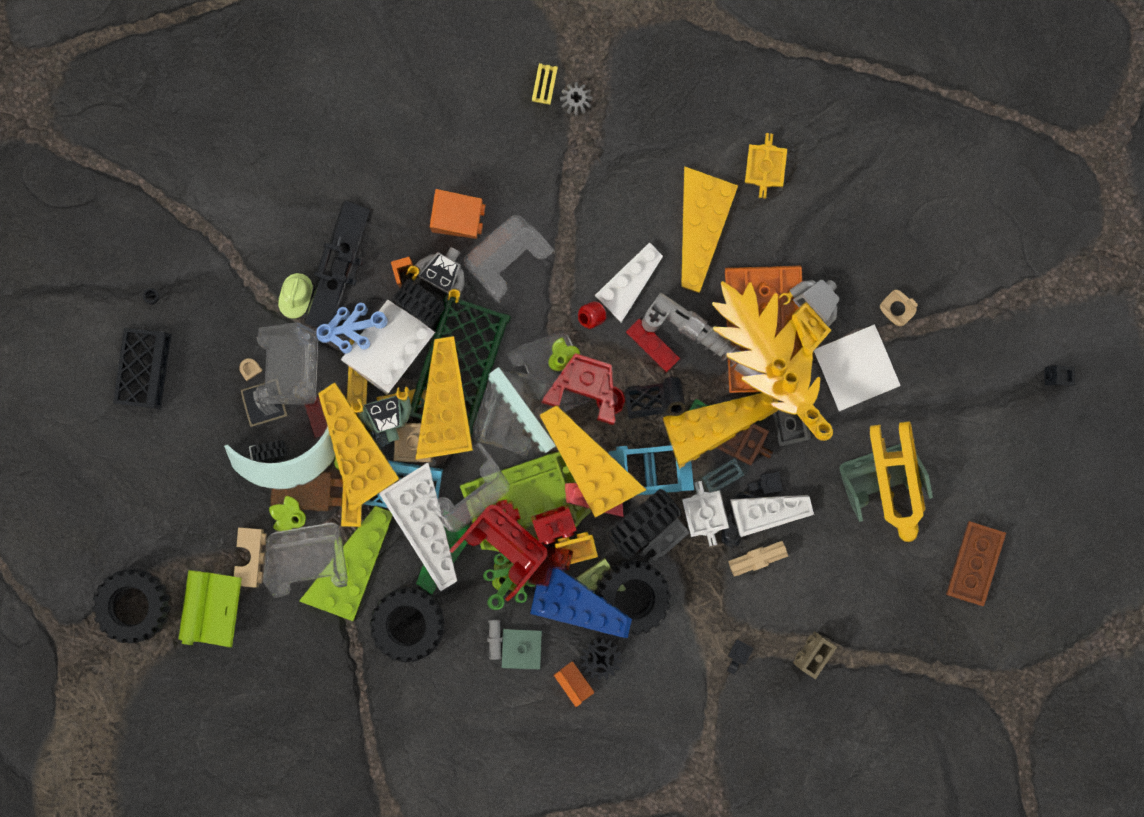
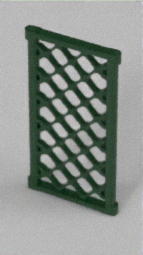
[409,294,511,436]

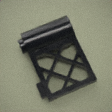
[625,376,686,419]

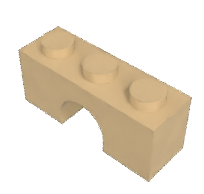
[234,528,267,587]

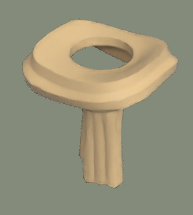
[880,290,918,326]

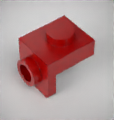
[496,499,521,523]

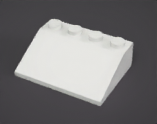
[341,300,435,395]

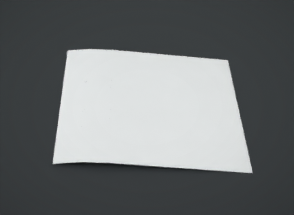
[814,324,901,411]

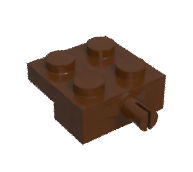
[716,423,773,466]

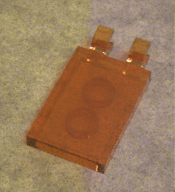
[270,472,343,511]

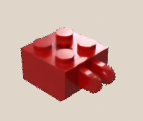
[531,504,577,544]

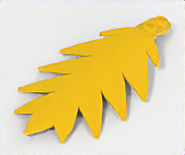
[712,281,833,441]

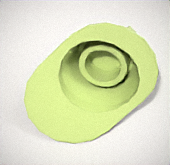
[278,273,313,318]

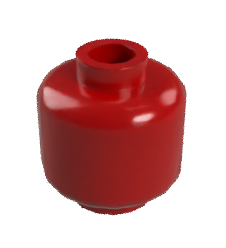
[578,301,606,329]

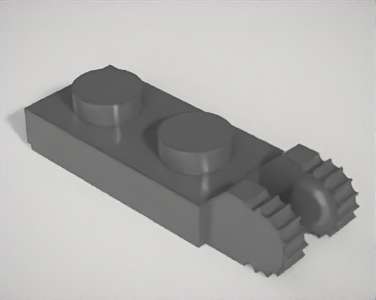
[638,518,690,565]

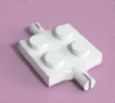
[682,481,729,547]

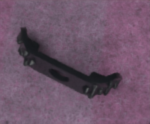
[721,492,755,548]

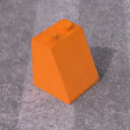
[430,189,486,239]

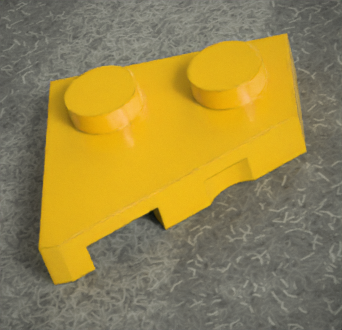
[792,302,831,355]

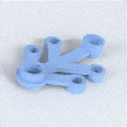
[316,303,388,354]

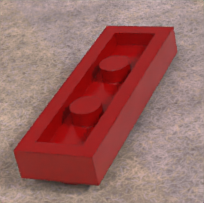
[626,319,680,373]

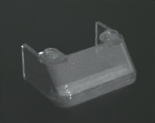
[416,442,510,532]

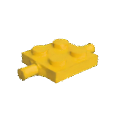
[745,133,787,199]

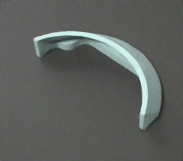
[224,426,335,489]

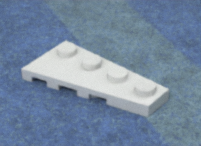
[595,243,663,323]
[730,495,814,537]

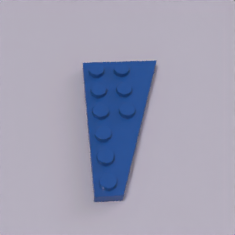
[530,558,632,638]

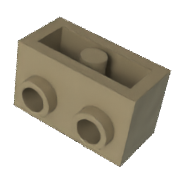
[793,631,837,679]

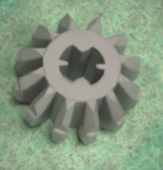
[560,82,592,116]

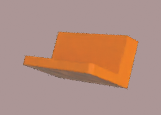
[391,257,413,288]
[554,662,594,707]

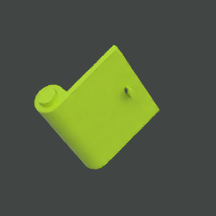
[178,570,242,647]

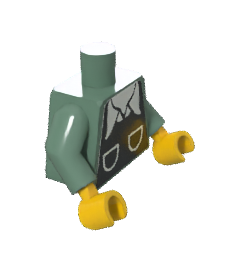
[351,387,412,443]

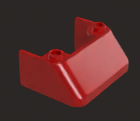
[449,505,547,601]

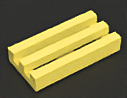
[532,63,558,105]

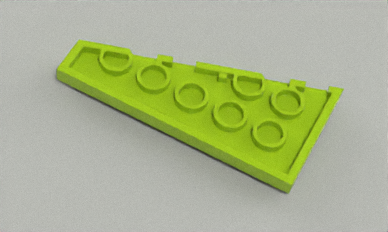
[300,506,393,621]

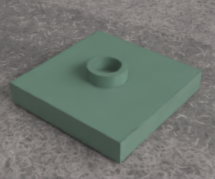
[502,629,542,669]

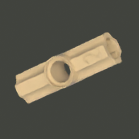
[728,541,788,577]

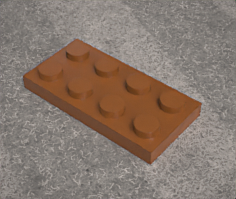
[946,521,1006,607]

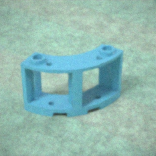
[609,443,694,496]

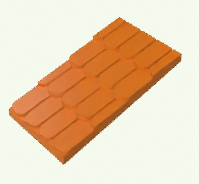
[725,266,803,393]

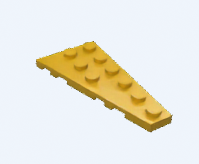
[681,166,738,293]
[415,336,473,460]
[318,383,400,511]
[663,393,778,469]
[540,405,647,517]

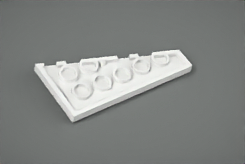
[379,462,457,591]

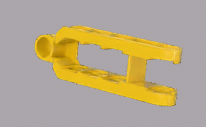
[870,421,926,542]

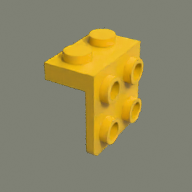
[555,532,598,566]

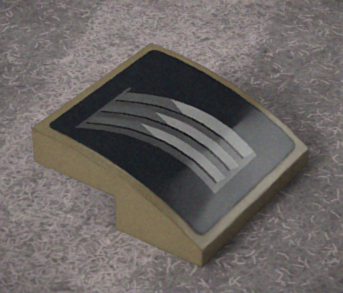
[241,379,288,427]

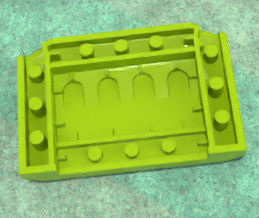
[460,451,591,552]

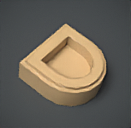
[240,359,263,381]

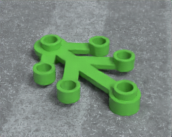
[483,553,538,610]

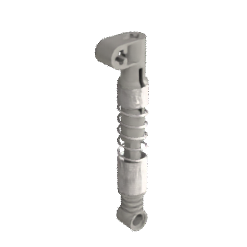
[642,293,764,377]

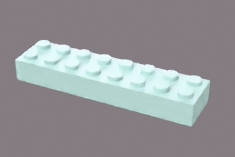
[488,367,556,453]

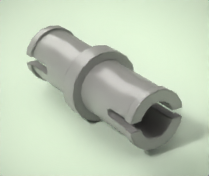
[487,620,503,660]

